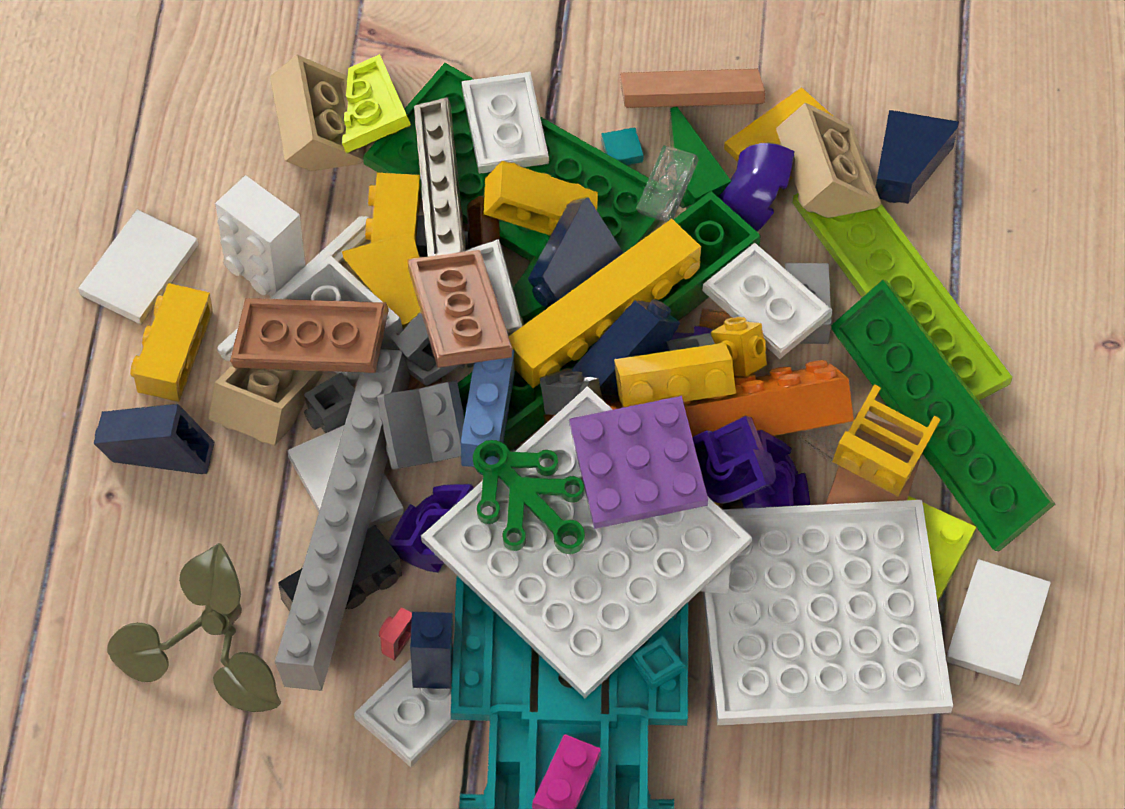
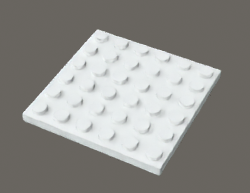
[421,386,752,698]
[703,500,953,726]

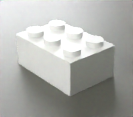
[215,175,306,297]
[275,255,403,385]

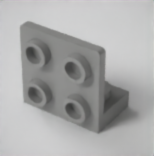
[377,381,464,469]

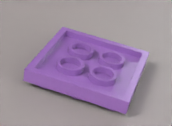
[569,396,708,529]

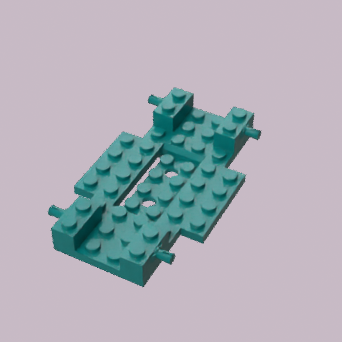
[450,576,688,809]

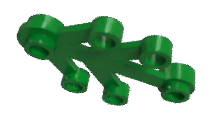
[473,440,585,554]

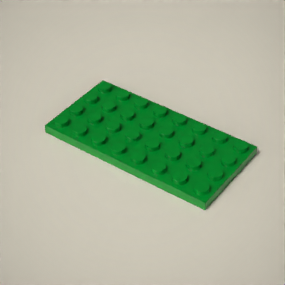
[363,63,676,262]

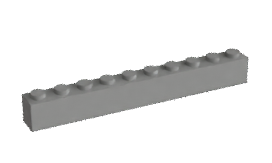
[275,349,411,691]

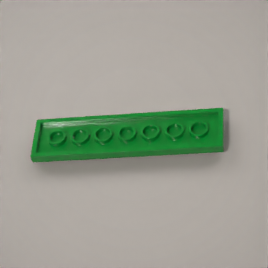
[831,279,1056,552]

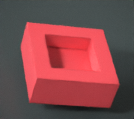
[379,607,412,661]

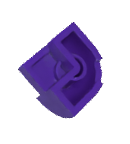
[718,143,795,232]
[692,416,776,504]
[741,429,810,509]
[388,484,474,573]

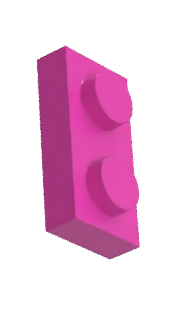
[532,734,601,809]

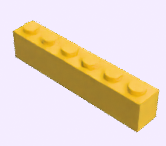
[509,219,701,388]

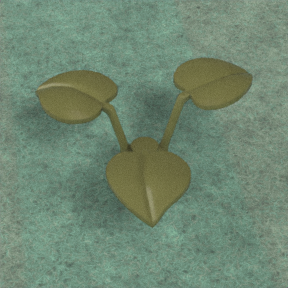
[107,543,281,712]

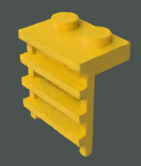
[832,384,941,497]

